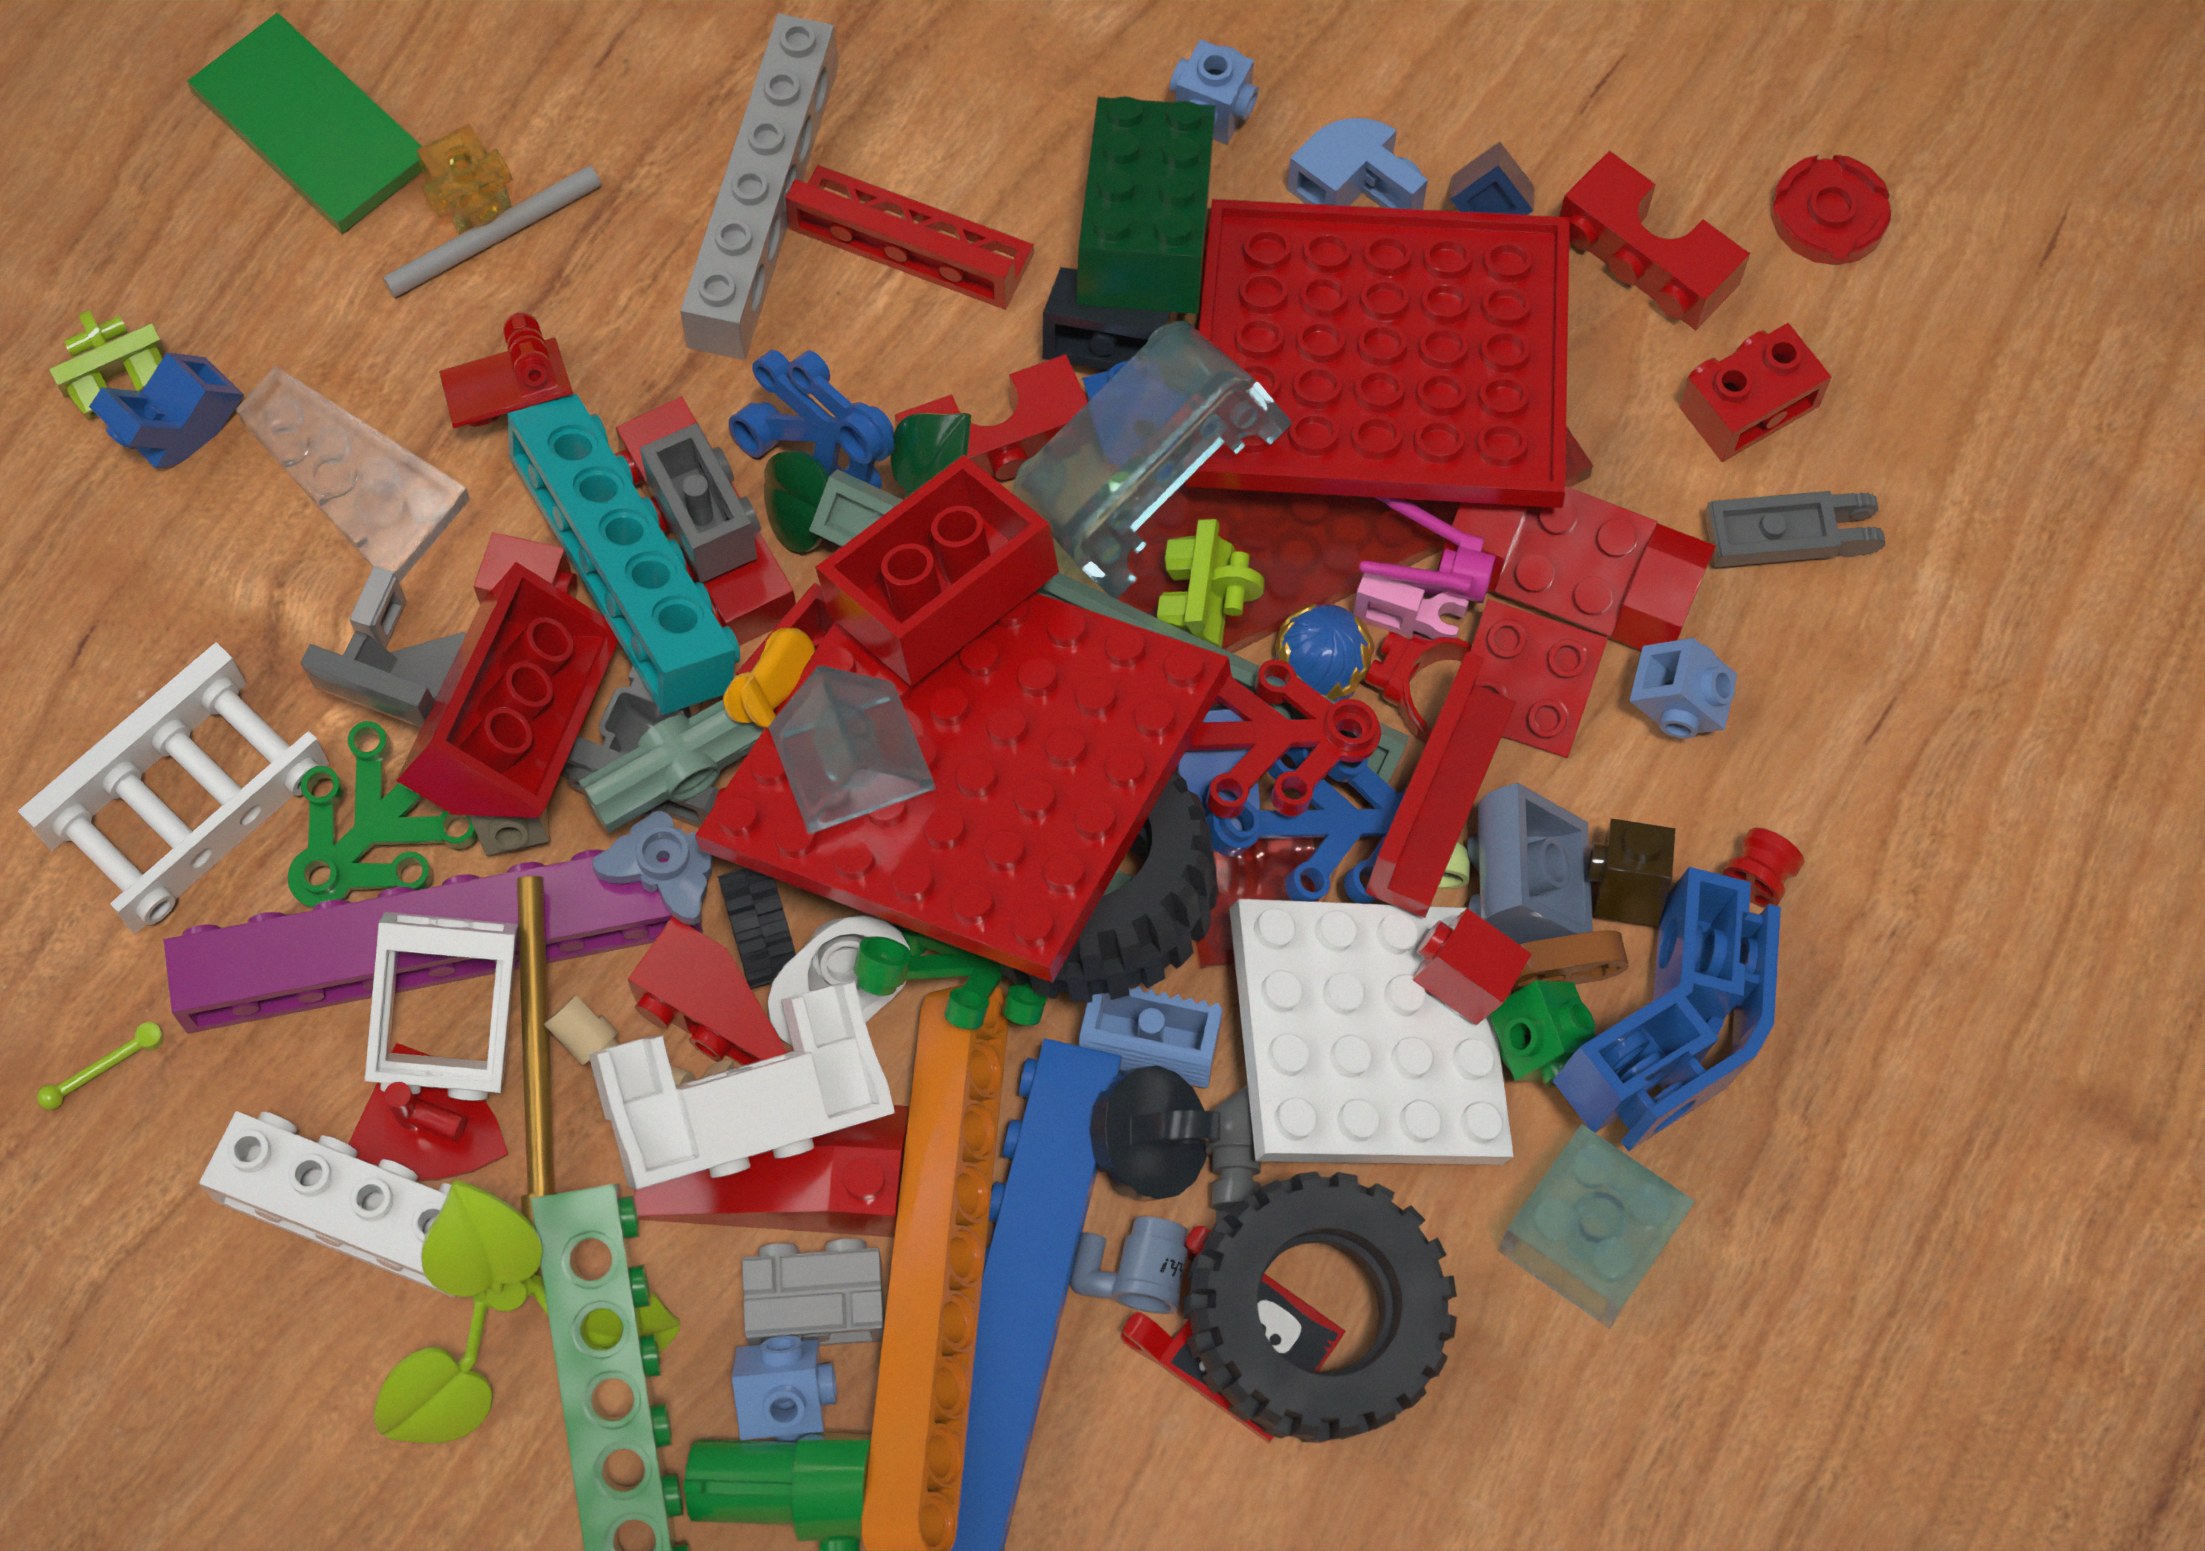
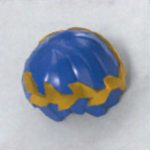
[1275,604,1374,702]

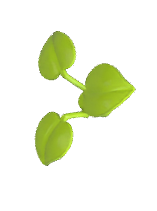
[374,1180,681,1443]

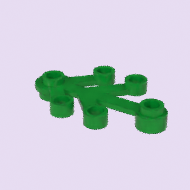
[288,721,478,909]
[853,923,1047,1030]

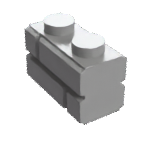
[742,1239,885,1346]

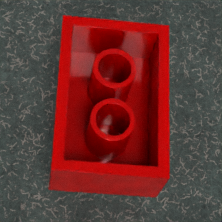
[815,455,1059,687]

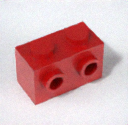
[1680,323,1832,462]

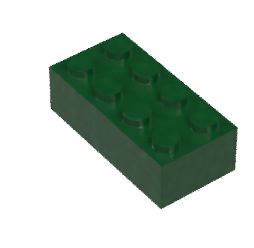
[1076,96,1216,314]

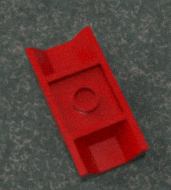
[1437,486,1716,651]

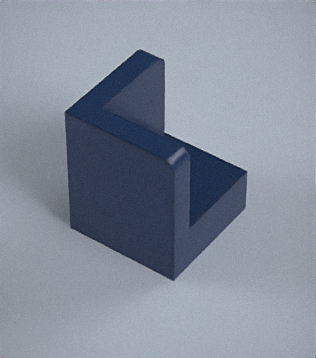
[1450,141,1535,215]

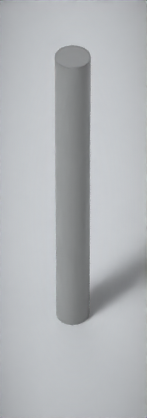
[382,165,601,298]

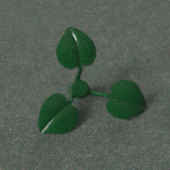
[764,413,971,552]

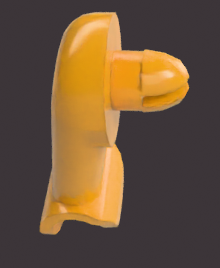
[723,628,815,728]

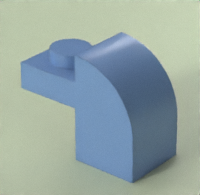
[1287,118,1428,210]

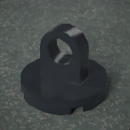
[1090,1065,1221,1201]

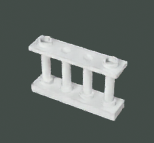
[18,642,329,935]

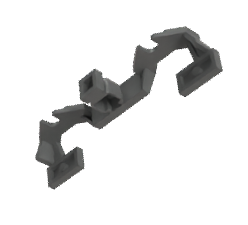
[300,631,720,828]

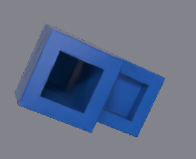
[89,352,244,468]

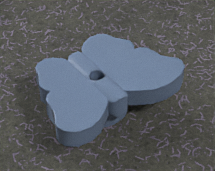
[592,811,713,925]

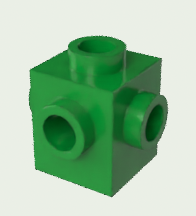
[1489,980,1596,1088]

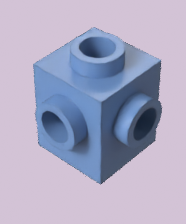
[1169,39,1259,145]
[1630,638,1738,739]
[732,1335,837,1442]

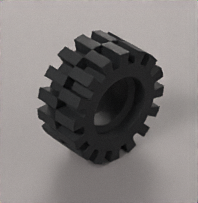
[718,868,796,989]

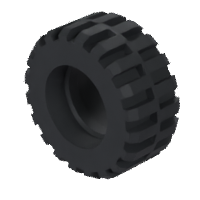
[989,771,1218,1002]
[1184,1171,1457,1443]

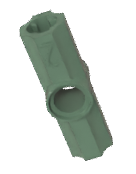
[579,700,765,833]

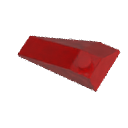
[634,1105,910,1238]

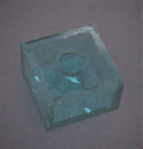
[1498,1124,1695,1329]

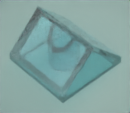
[768,665,936,834]

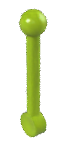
[37,1022,164,1110]

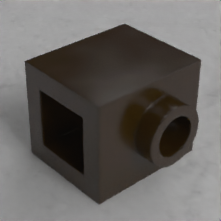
[1587,818,1676,926]

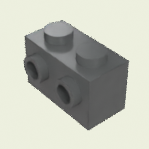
[640,422,761,583]

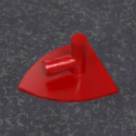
[348,1043,509,1181]

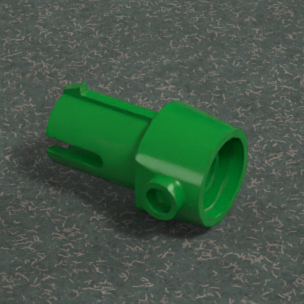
[683,1432,872,1551]

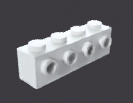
[199,1111,456,1298]

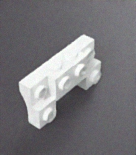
[588,982,895,1189]

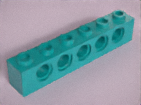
[508,393,740,715]

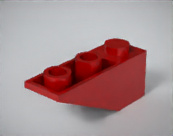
[628,916,788,1066]

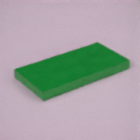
[187,12,432,234]

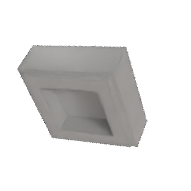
[349,566,406,649]

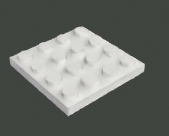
[1230,899,1514,1165]

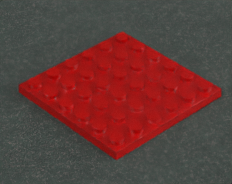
[1185,199,1570,508]
[695,592,1231,983]

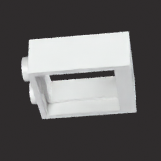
[365,912,518,1100]

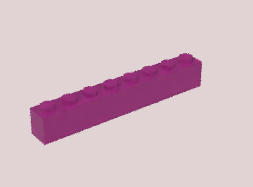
[163,849,704,1034]

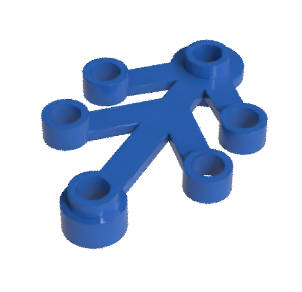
[728,349,894,489]
[1206,747,1406,904]

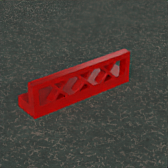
[785,165,1034,310]
[1365,651,1516,918]

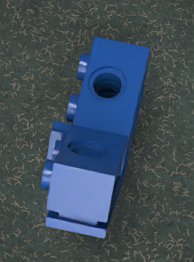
[1553,867,1781,1151]

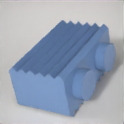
[1079,986,1223,1088]

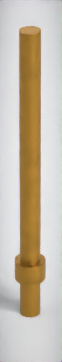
[516,876,558,1277]

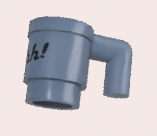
[1071,1217,1188,1314]

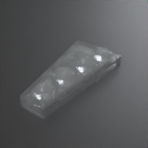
[236,366,470,583]

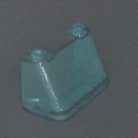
[1013,321,1292,599]

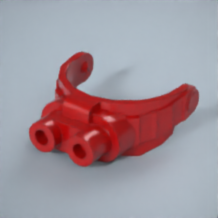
[1364,631,1472,744]

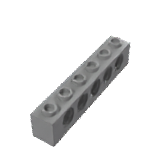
[680,14,839,360]

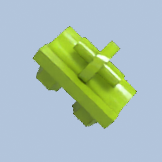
[49,310,166,420]
[1157,519,1265,648]

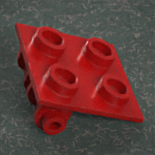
[439,313,573,429]
[1470,599,1608,758]

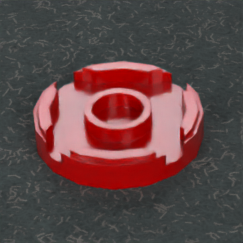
[1771,154,1892,265]

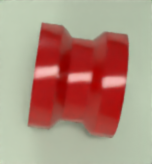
[1722,827,1805,907]

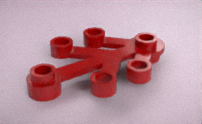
[1187,659,1381,818]

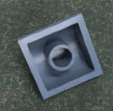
[1468,783,1593,944]

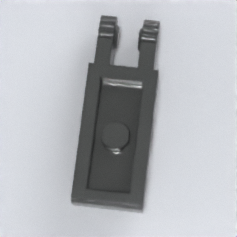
[1705,491,1886,567]

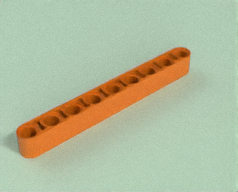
[862,984,1009,1551]

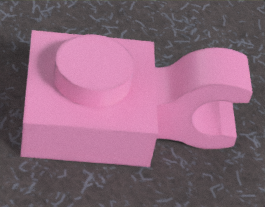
[1353,573,1469,640]

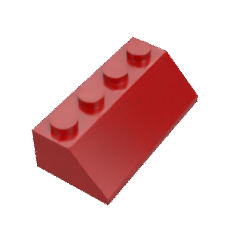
[396,562,618,818]

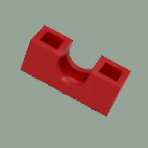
[1559,150,1750,331]
[894,354,1094,480]

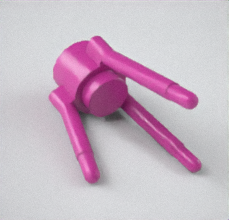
[1359,497,1496,604]

